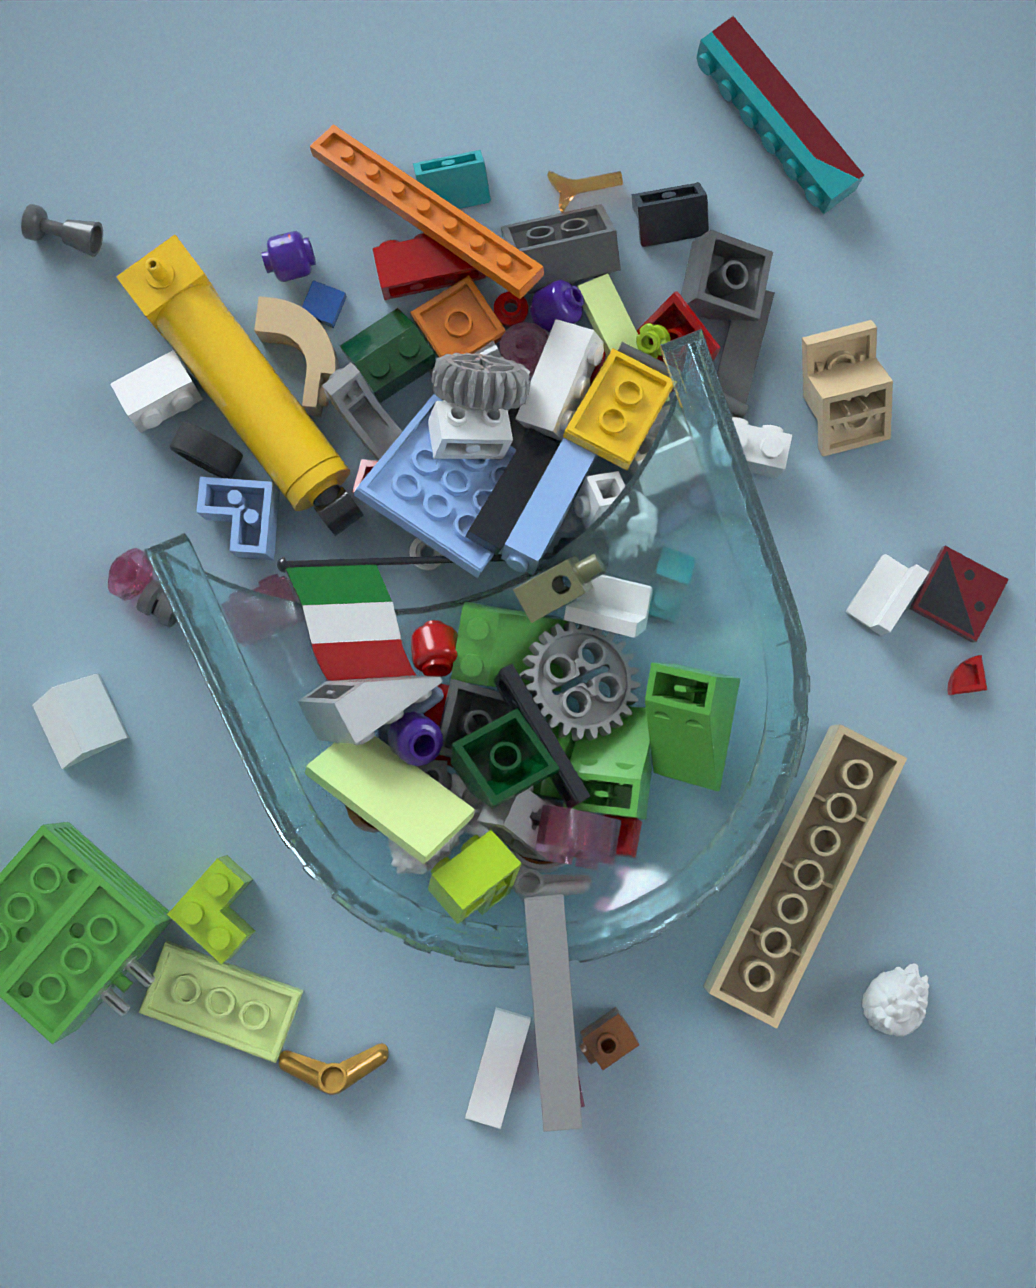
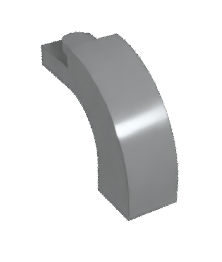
[322,362,403,461]

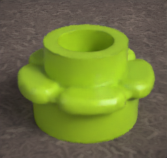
[636,323,670,358]

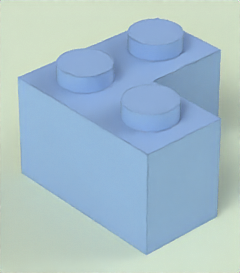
[197,477,280,560]

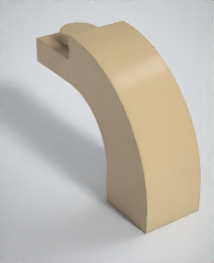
[254,296,340,417]

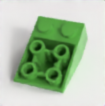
[645,662,741,791]
[563,706,652,820]

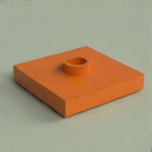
[410,275,507,358]

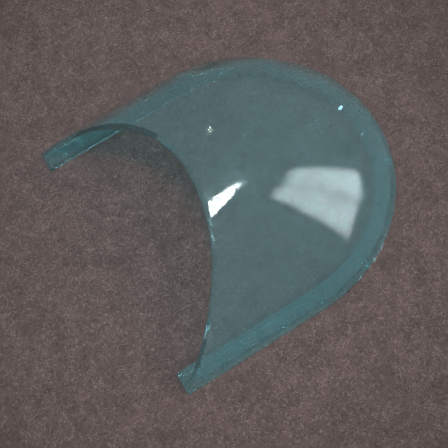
[144,329,810,969]

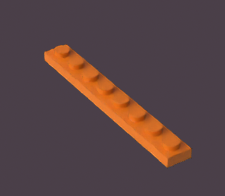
[310,124,544,299]

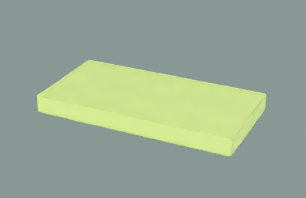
[305,736,475,865]
[139,941,304,1063]

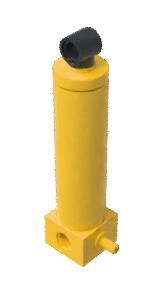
[116,234,364,536]

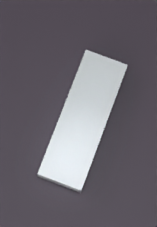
[465,1007,531,1129]

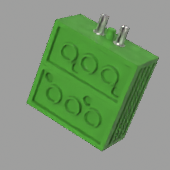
[0,822,172,1045]

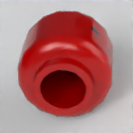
[411,620,458,677]

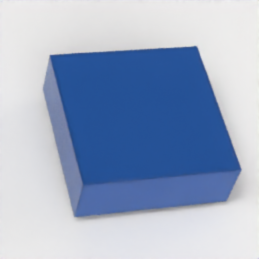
[302,280,347,328]

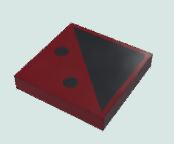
[909,545,1009,643]

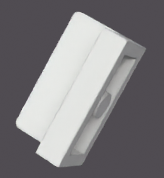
[846,554,929,636]
[564,575,653,638]

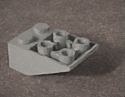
[297,676,443,746]

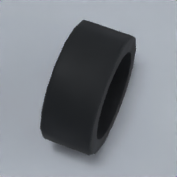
[170,422,243,479]

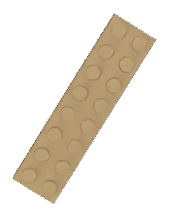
[703,724,907,1029]

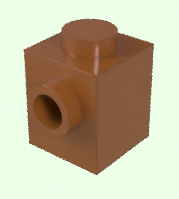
[579,1007,640,1070]

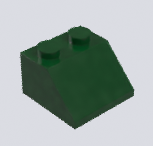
[340,308,436,403]
[451,708,560,809]

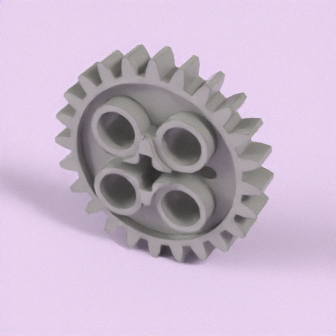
[520,621,641,741]

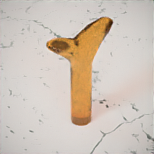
[547,171,623,213]

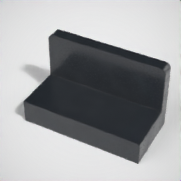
[631,182,709,247]

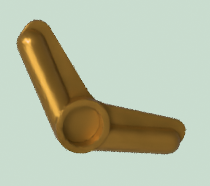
[279,1043,388,1095]

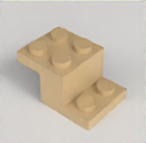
[802,320,893,457]

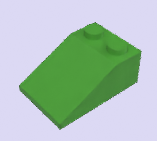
[451,601,568,692]

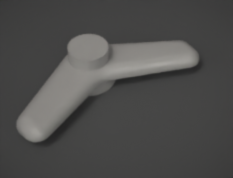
[512,864,592,902]

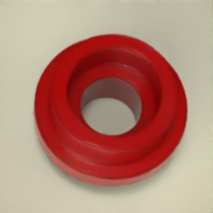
[494,291,528,327]

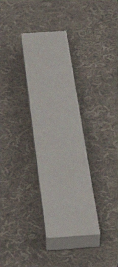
[524,894,582,1132]

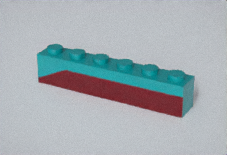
[696,16,864,214]

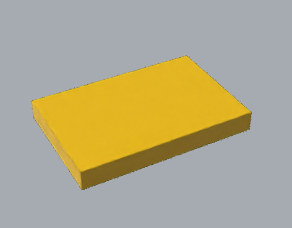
[563,348,676,470]

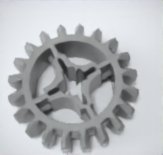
[431,352,530,411]

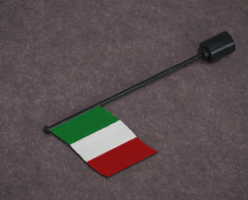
[277,537,610,681]

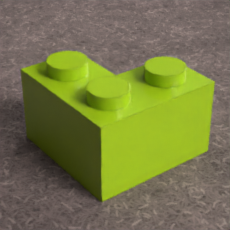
[428,830,522,924]
[167,855,256,965]

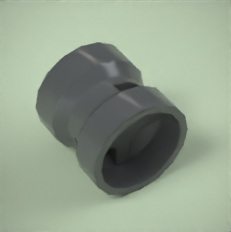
[136,579,188,628]

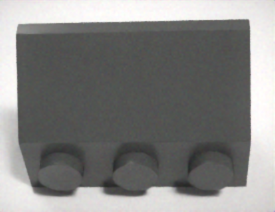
[501,204,621,294]

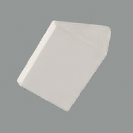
[32,673,129,769]

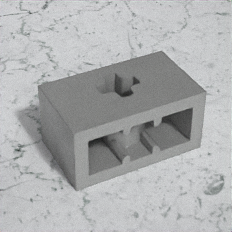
[477,787,567,861]

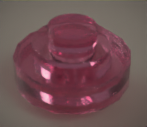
[500,322,549,376]
[108,548,154,601]

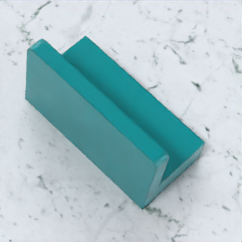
[413,150,491,209]

